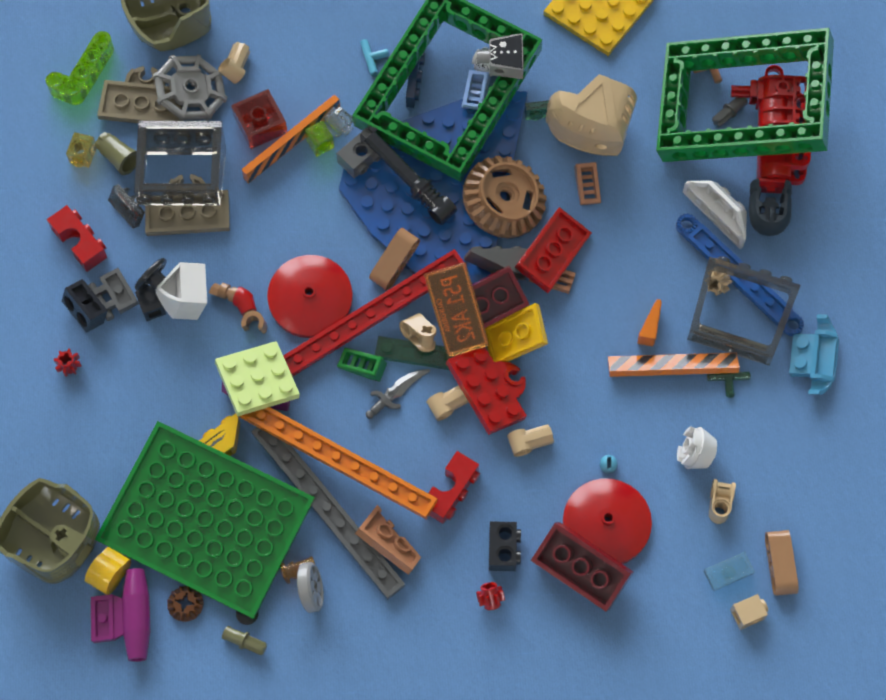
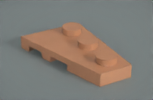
[355,505,421,575]

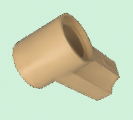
[218,42,250,84]
[426,385,469,421]
[507,424,554,457]

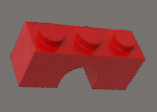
[46,205,107,272]
[428,451,481,524]

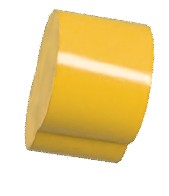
[84,547,131,595]

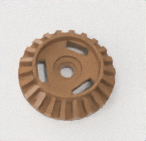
[463,156,546,238]

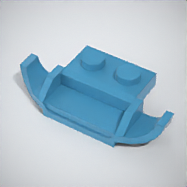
[789,314,839,395]

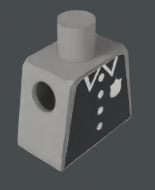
[477,34,523,79]

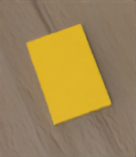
[484,303,548,362]

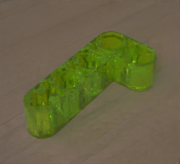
[45,31,114,105]

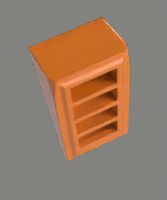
[637,299,662,347]

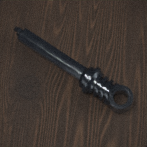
[360,127,457,225]

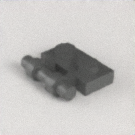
[88,268,139,321]

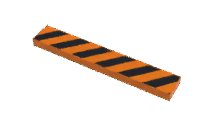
[242,95,340,184]
[608,353,740,377]

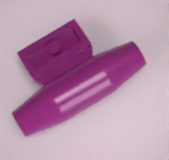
[91,568,151,662]

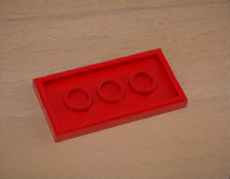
[515,207,592,294]

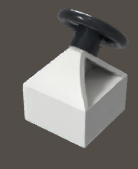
[135,258,207,320]

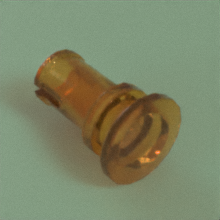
[281,556,315,584]

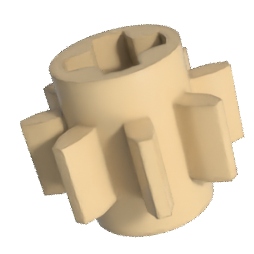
[704,268,733,296]

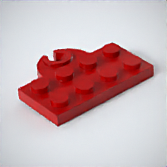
[446,345,527,435]

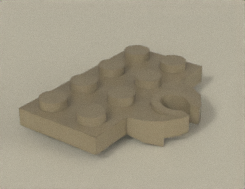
[97,66,183,128]
[145,174,230,236]

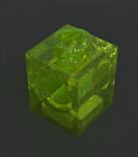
[305,121,334,157]

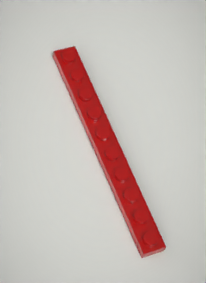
[283,249,466,377]

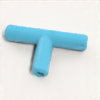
[360,39,389,76]

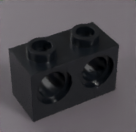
[62,279,108,333]
[489,521,521,571]

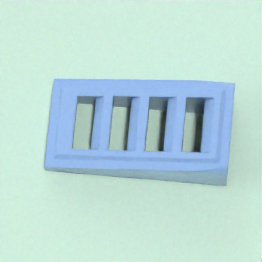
[462,70,490,110]

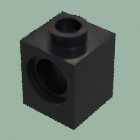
[135,285,166,322]

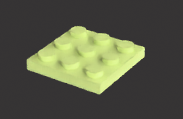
[215,341,300,417]

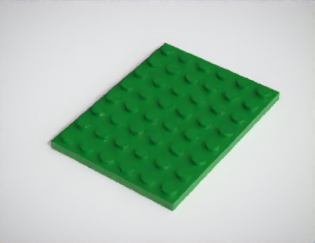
[95,421,316,619]

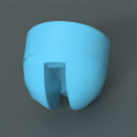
[600,455,618,474]

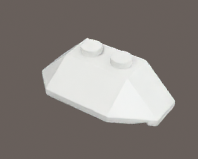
[683,181,747,249]

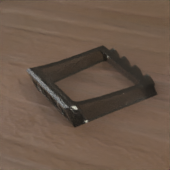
[687,256,801,366]

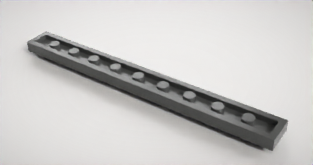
[251,427,405,600]

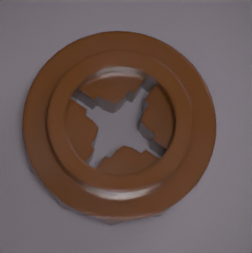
[167,586,204,622]

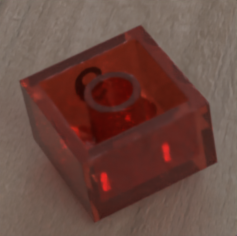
[231,89,288,149]

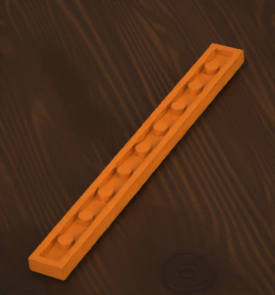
[239,407,438,519]

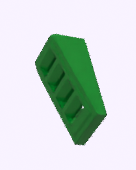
[337,347,387,382]

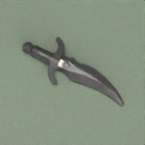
[366,369,430,419]

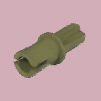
[222,626,267,655]

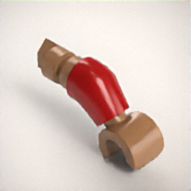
[209,283,267,334]

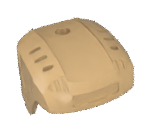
[546,74,637,156]

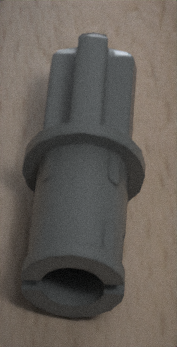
[712,97,748,127]

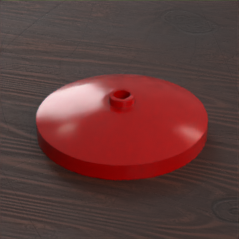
[267,255,353,338]
[562,478,652,564]

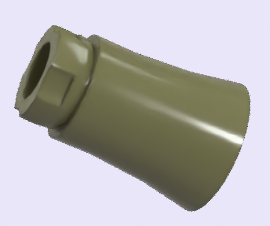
[95,132,141,175]

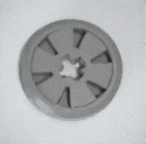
[297,562,324,613]

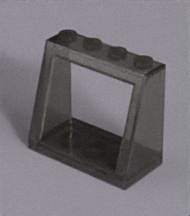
[134,121,226,206]

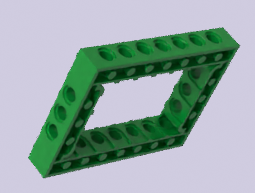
[352,0,542,182]
[656,28,834,162]

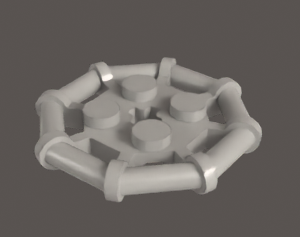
[153,54,227,122]

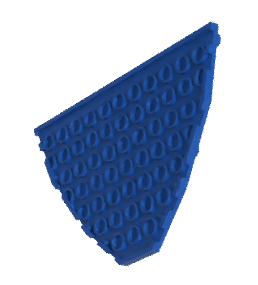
[339,91,528,285]

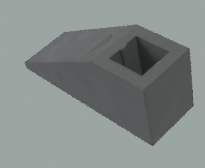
[463,246,528,280]

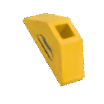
[199,413,241,456]

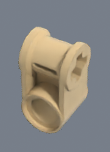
[399,313,436,352]
[709,479,736,524]

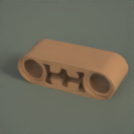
[369,228,420,291]
[765,530,799,596]

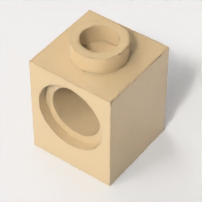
[730,594,768,630]

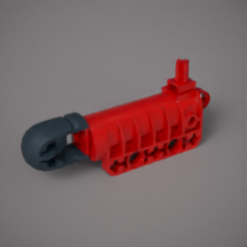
[731,65,811,236]

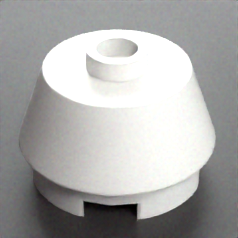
[677,426,717,469]

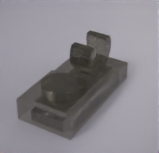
[108,184,145,229]

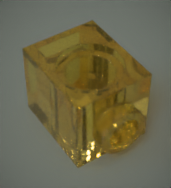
[66,132,96,168]

